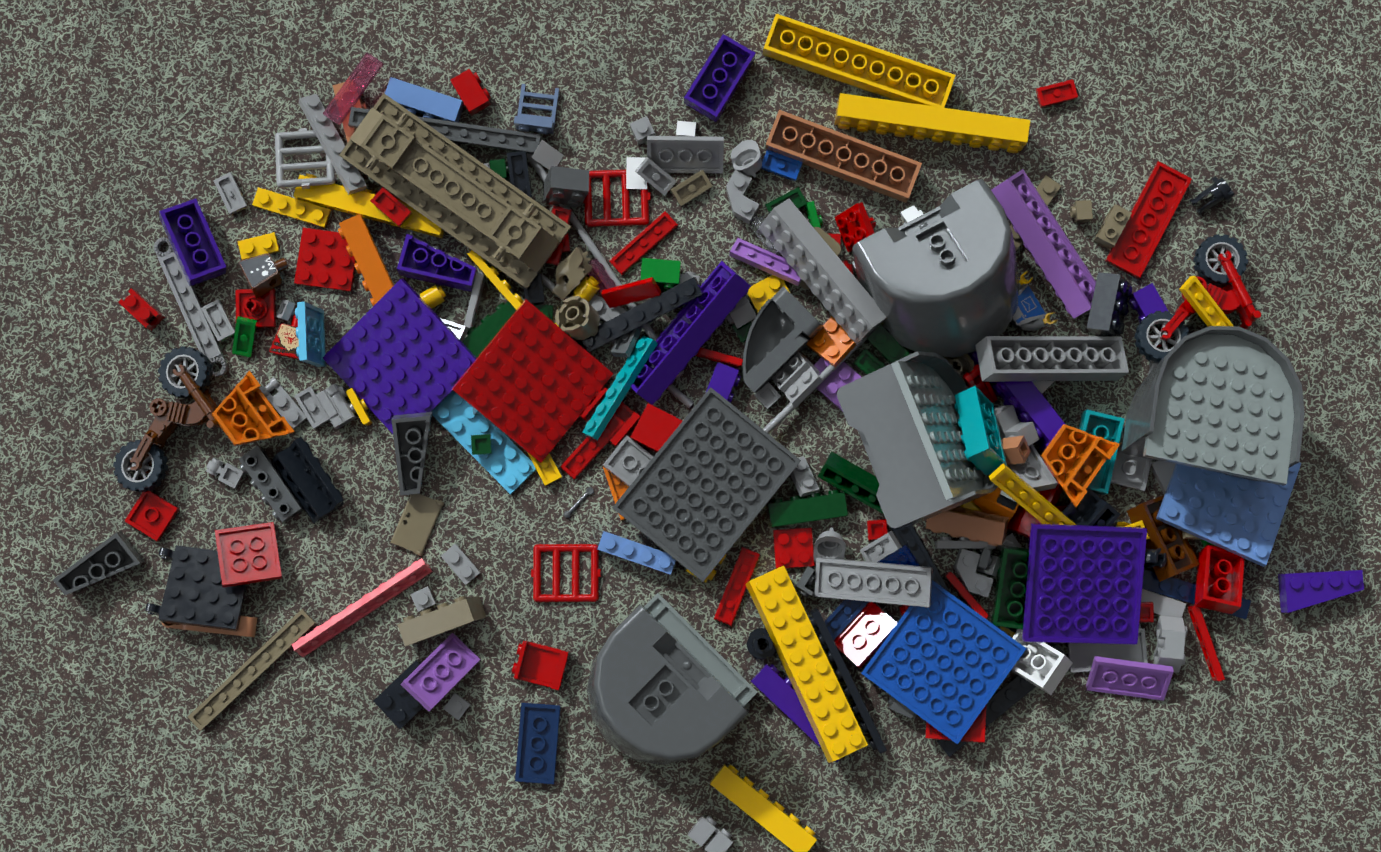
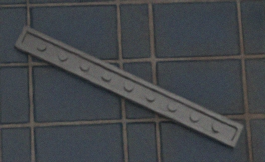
[348,107,541,154]

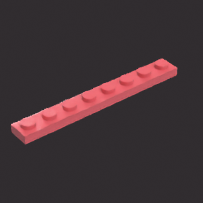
[292,558,433,657]

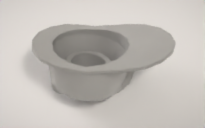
[731,140,762,178]
[813,528,846,563]

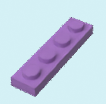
[729,238,801,286]

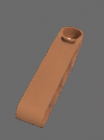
[161,616,257,637]

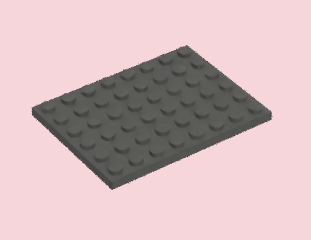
[612,387,801,582]

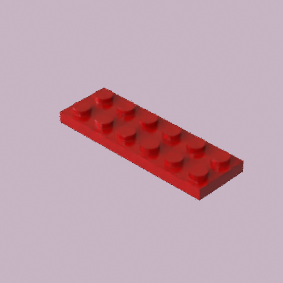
[1105,161,1192,279]

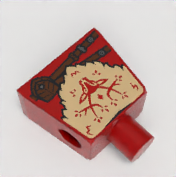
[269,315,299,360]

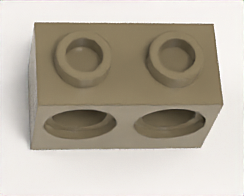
[1093,204,1132,250]

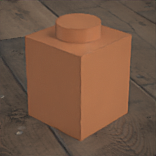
[1001,436,1031,465]

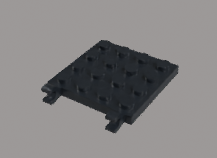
[145,545,247,631]

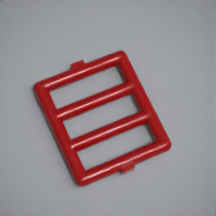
[583,170,651,227]
[531,544,601,602]

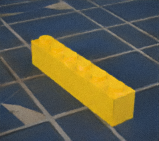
[710,764,817,852]

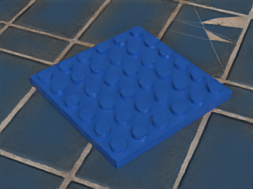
[861,580,1027,744]

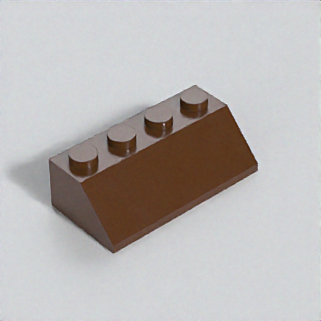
[1126,495,1200,582]

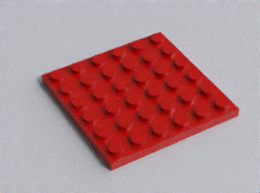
[452,299,613,463]

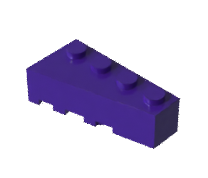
[397,234,477,292]
[1278,570,1364,613]

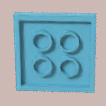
[295,302,326,367]

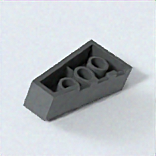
[391,412,432,495]
[53,531,145,595]

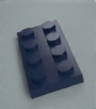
[515,702,561,784]

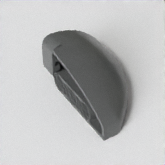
[743,286,824,393]

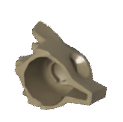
[552,247,593,300]

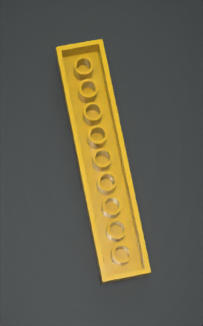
[763,14,956,108]
[834,93,1030,153]
[745,566,868,763]

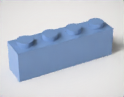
[385,77,464,122]
[597,531,676,575]

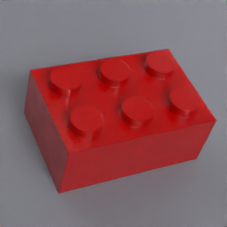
[1194,545,1245,614]

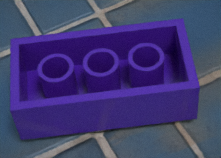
[684,34,756,122]
[159,199,226,286]

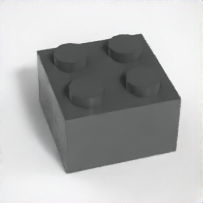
[543,166,589,208]

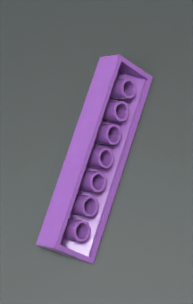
[991,169,1096,319]

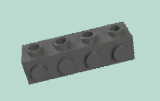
[239,446,304,523]

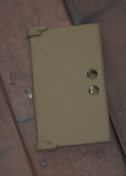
[390,494,444,556]

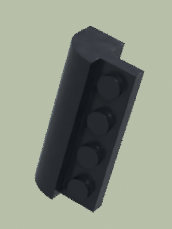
[272,437,344,524]
[1062,487,1121,526]

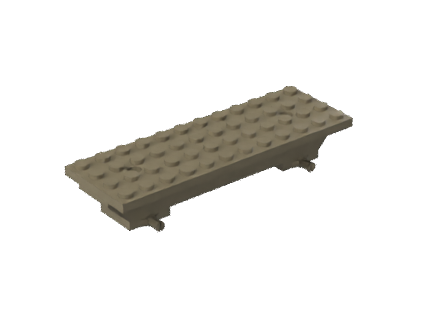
[339,93,571,289]

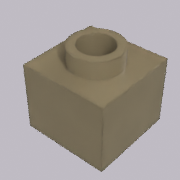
[1070,200,1093,223]

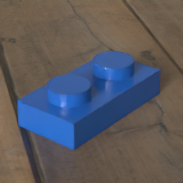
[761,150,803,182]

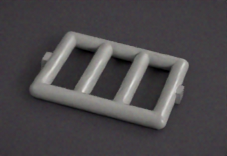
[275,128,335,189]

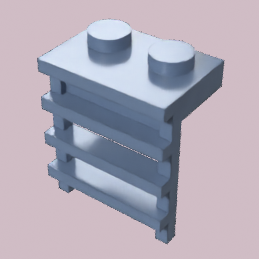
[514,84,559,134]

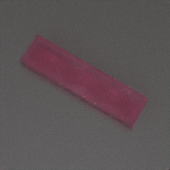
[323,52,384,126]

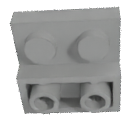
[772,352,823,407]

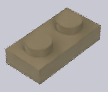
[670,170,713,206]

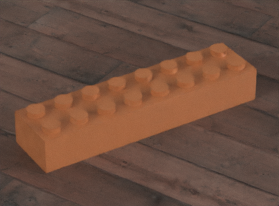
[765,110,922,203]

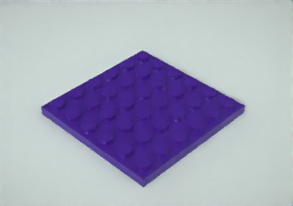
[323,279,476,434]
[1022,524,1147,644]

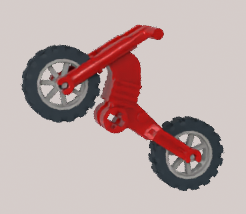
[1134,234,1261,364]

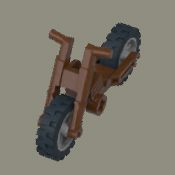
[113,346,223,492]

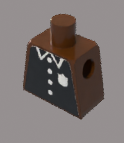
[239,253,289,299]

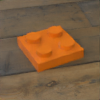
[806,316,857,368]

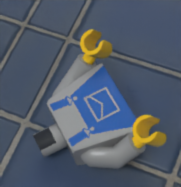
[1010,271,1058,331]

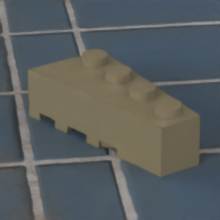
[397,596,486,646]

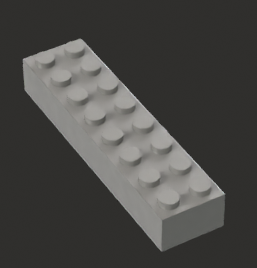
[759,199,887,344]
[975,336,1129,382]

